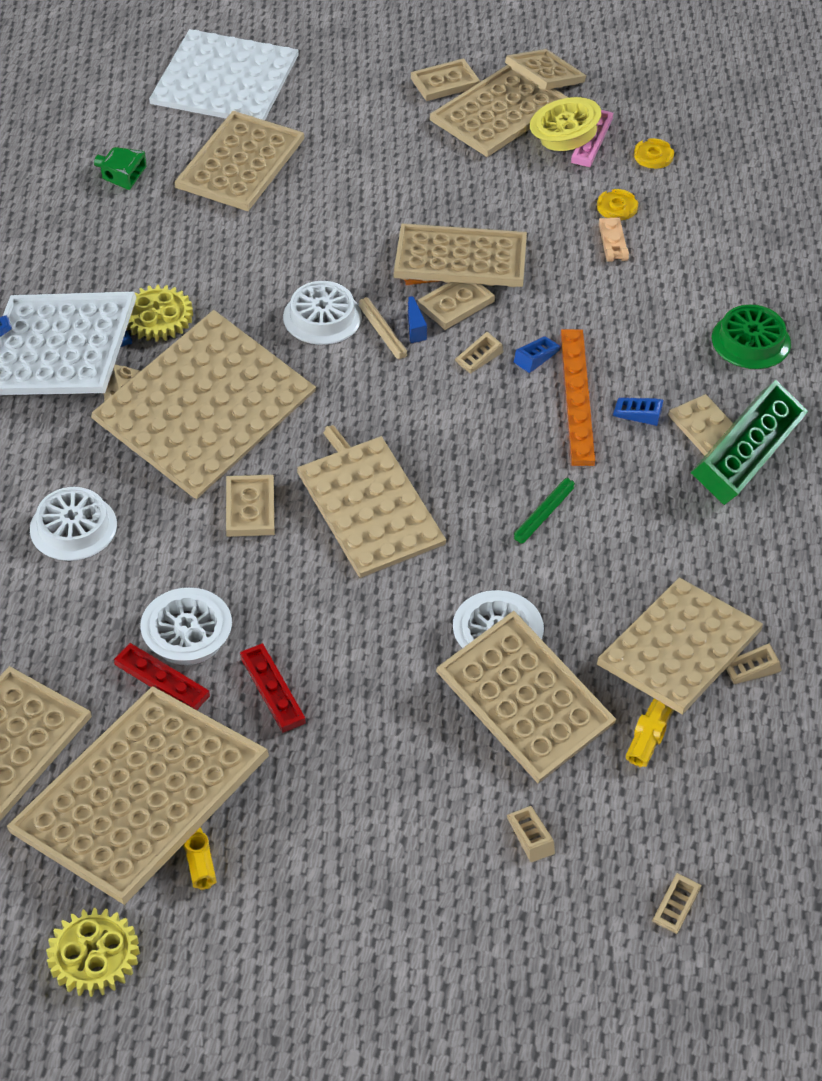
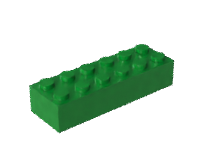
[690,380,809,505]

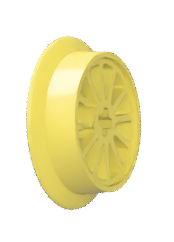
[530,97,601,151]

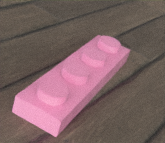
[571,110,614,167]

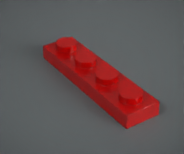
[114,643,210,710]
[240,643,306,733]

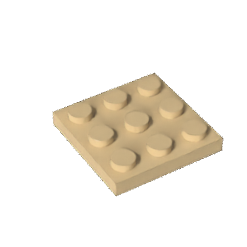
[505,49,587,90]

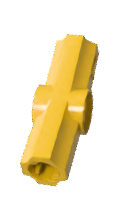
[626,698,674,767]
[182,827,217,890]

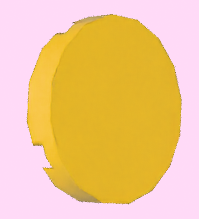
[634,138,674,169]
[597,189,638,221]

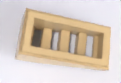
[455,332,504,374]
[726,643,782,684]
[507,806,555,862]
[652,873,702,934]

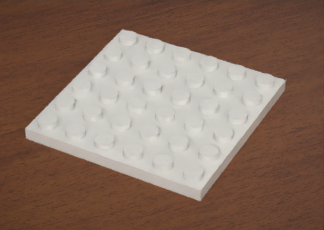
[149,29,298,120]
[0,292,136,395]

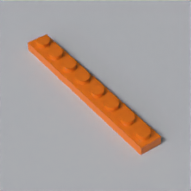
[561,329,595,466]

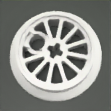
[283,281,362,345]
[30,487,117,561]
[140,588,232,665]
[453,590,544,648]

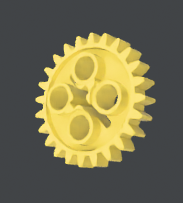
[126,285,193,342]
[46,908,140,997]

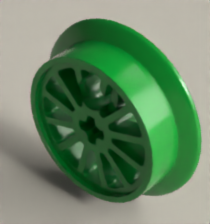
[711,304,791,369]

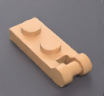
[599,218,629,262]

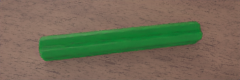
[514,478,575,544]

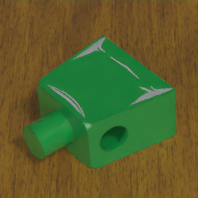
[94,147,147,190]

